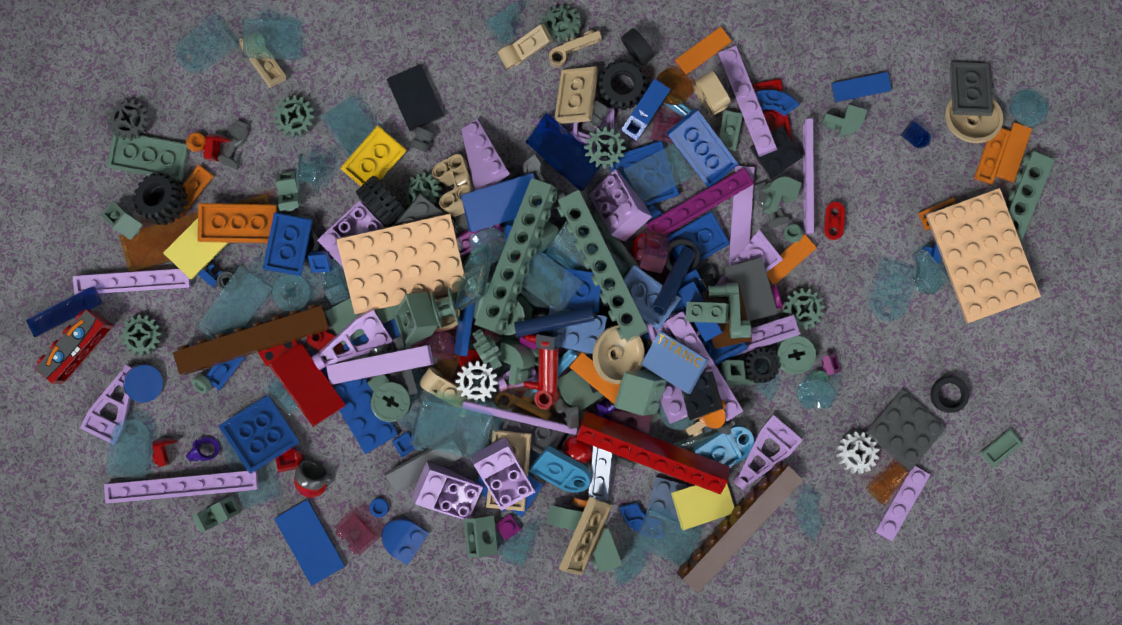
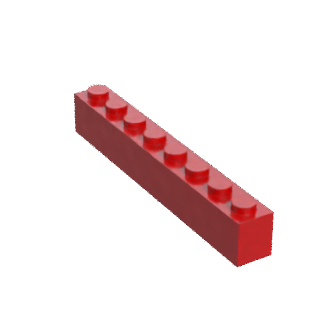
[576,411,730,495]

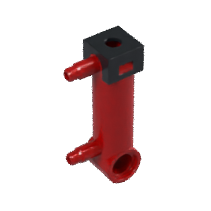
[523,331,562,409]

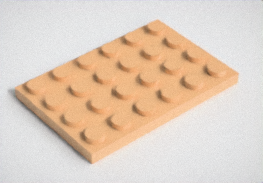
[926,188,1041,323]
[336,213,468,314]

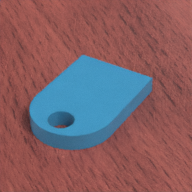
[693,424,754,468]
[529,445,591,493]

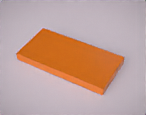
[198,203,277,244]

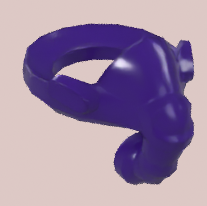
[596,398,616,421]
[186,437,220,462]

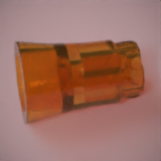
[866,462,909,506]

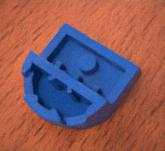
[381,517,429,565]

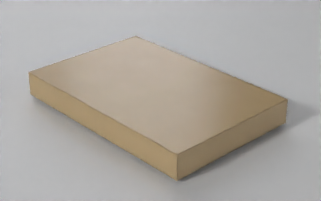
[554,66,599,124]

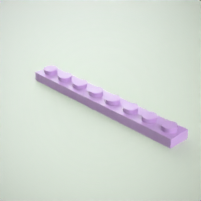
[104,471,259,504]

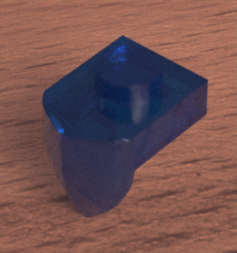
[900,120,931,149]

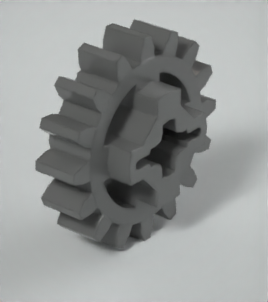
[107,99,150,141]

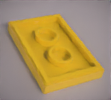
[340,125,407,186]

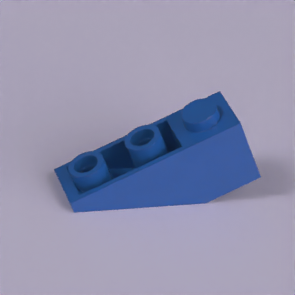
[621,78,671,141]

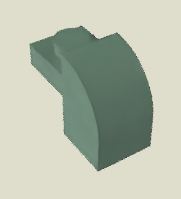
[821,105,867,137]
[276,170,302,211]
[762,177,802,214]
[499,339,535,386]
[719,360,756,387]
[192,496,241,533]
[546,505,584,530]

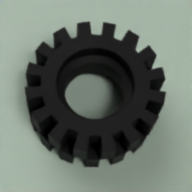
[744,348,780,384]

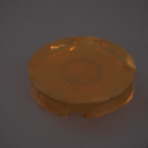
[656,68,693,105]

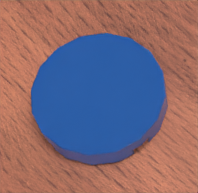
[123,364,163,403]

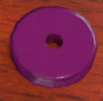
[770,283,782,310]

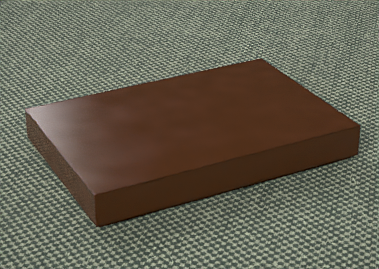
[701,284,752,349]

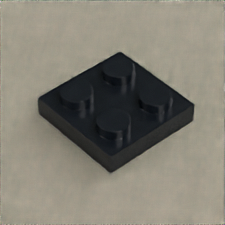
[749,126,803,179]
[681,371,723,421]

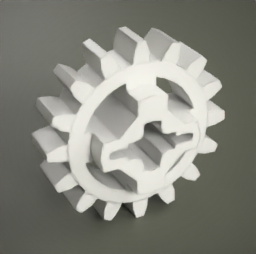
[456,360,498,403]
[837,432,879,474]

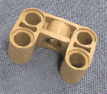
[692,71,731,117]
[432,154,474,217]

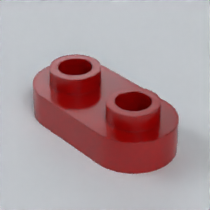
[823,202,845,241]
[307,331,344,354]

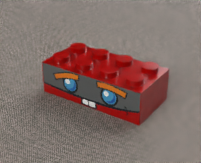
[34,309,114,384]

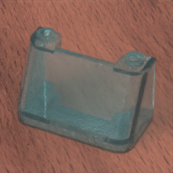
[410,399,496,462]

